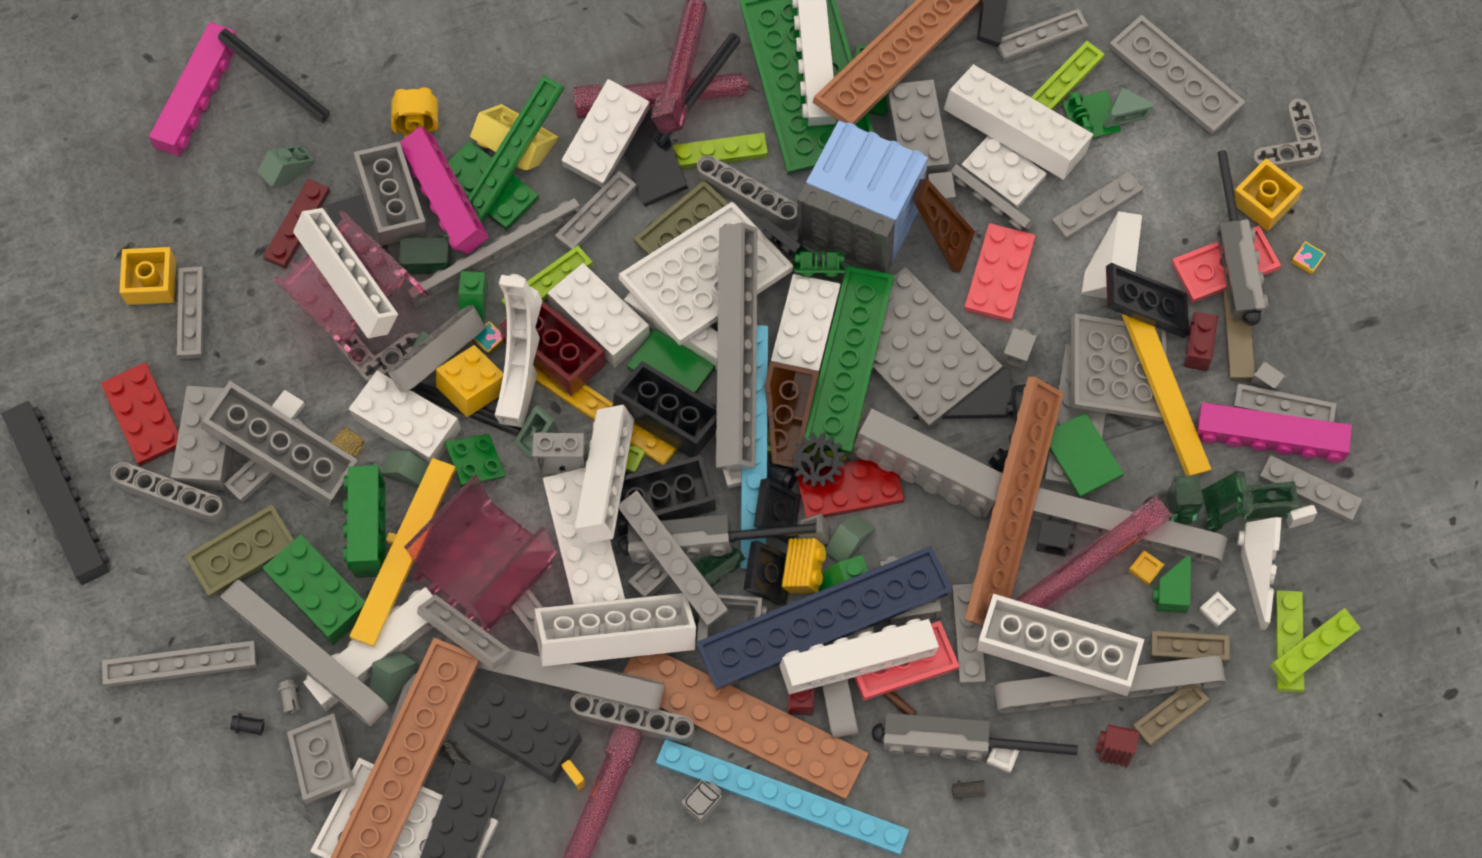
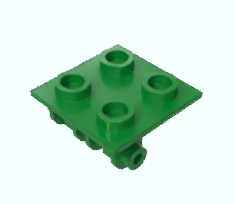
[1062,91,1121,139]
[792,251,844,277]
[444,434,506,491]

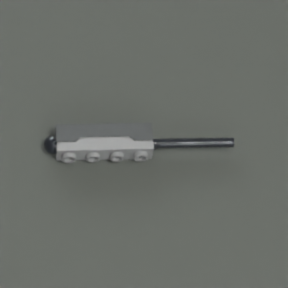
[1216,150,1268,326]
[618,514,817,564]
[871,713,1078,761]

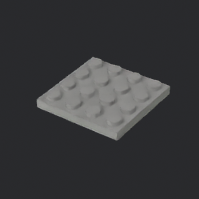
[1071,313,1166,422]

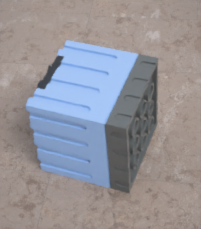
[797,121,928,273]

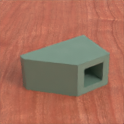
[257,145,315,187]

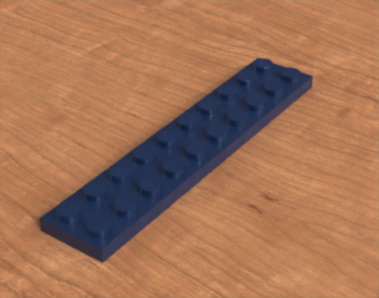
[696,546,953,691]

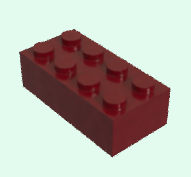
[500,301,605,397]

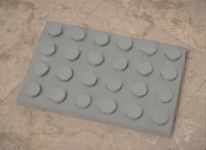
[872,267,1003,429]

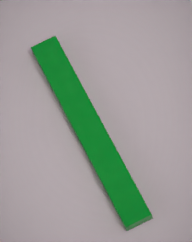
[444,75,565,239]

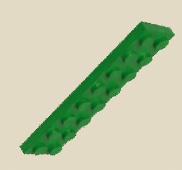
[804,266,894,455]

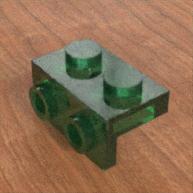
[689,547,746,587]

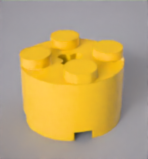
[391,87,438,138]

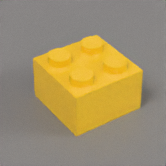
[1234,158,1303,232]
[119,247,177,305]
[436,345,504,417]

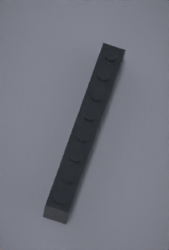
[1,400,110,585]

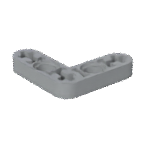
[1252,99,1322,169]
[333,327,418,383]

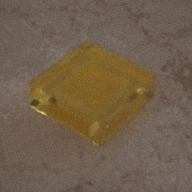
[331,426,365,456]

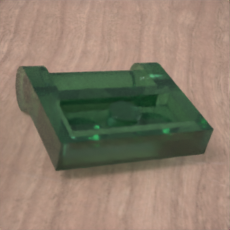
[1201,471,1253,532]

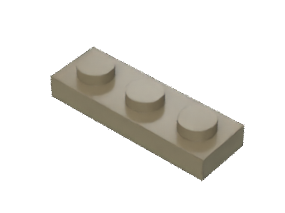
[1151,631,1230,663]
[1132,684,1209,748]

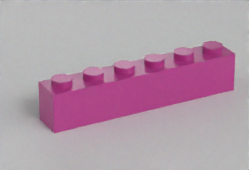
[149,22,237,156]
[400,126,489,255]
[1196,402,1352,463]

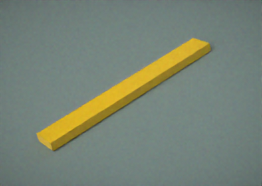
[1122,314,1212,478]
[534,366,678,466]
[350,458,456,647]

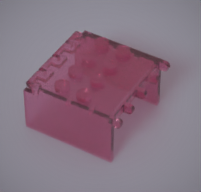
[274,210,429,363]
[404,475,557,632]

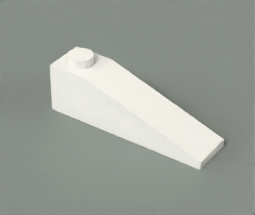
[1081,211,1142,299]
[1237,517,1281,630]

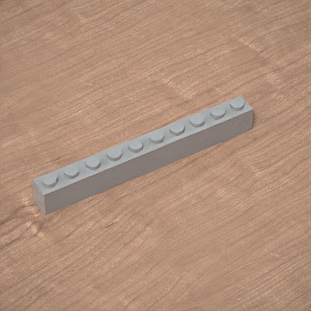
[716,222,758,472]

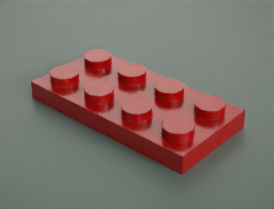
[101,362,179,466]
[797,460,904,518]

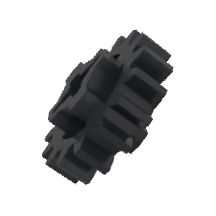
[791,433,846,487]

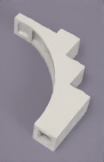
[495,274,542,427]

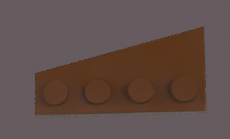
[913,179,975,272]

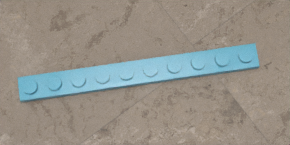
[740,325,768,570]
[656,739,909,856]

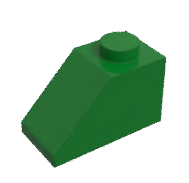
[459,271,488,322]
[818,555,868,592]
[1152,557,1191,613]

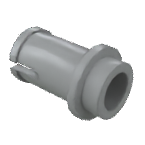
[277,680,300,714]

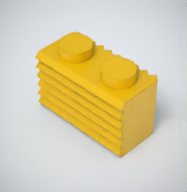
[781,538,826,594]

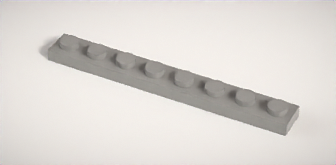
[408,198,580,308]

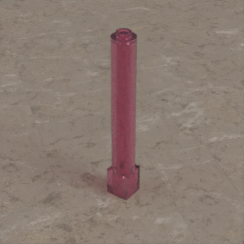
[651,0,707,134]
[573,72,748,119]
[1015,495,1172,609]
[563,724,643,858]

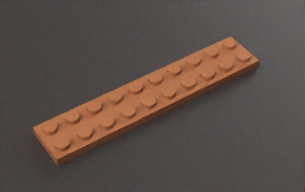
[812,0,982,125]
[965,376,1063,628]
[331,638,481,858]
[623,653,869,801]

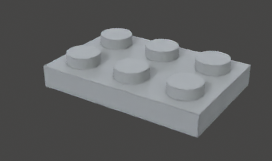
[287,713,355,804]

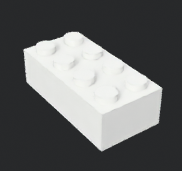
[561,79,650,188]
[547,263,650,368]
[771,274,841,379]
[349,371,461,464]

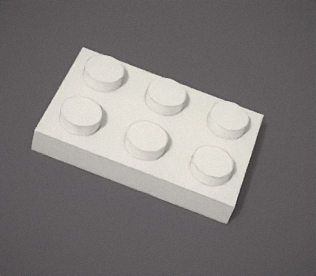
[961,136,1047,209]

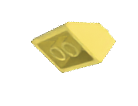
[470,104,559,170]

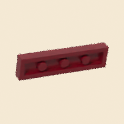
[263,179,330,269]

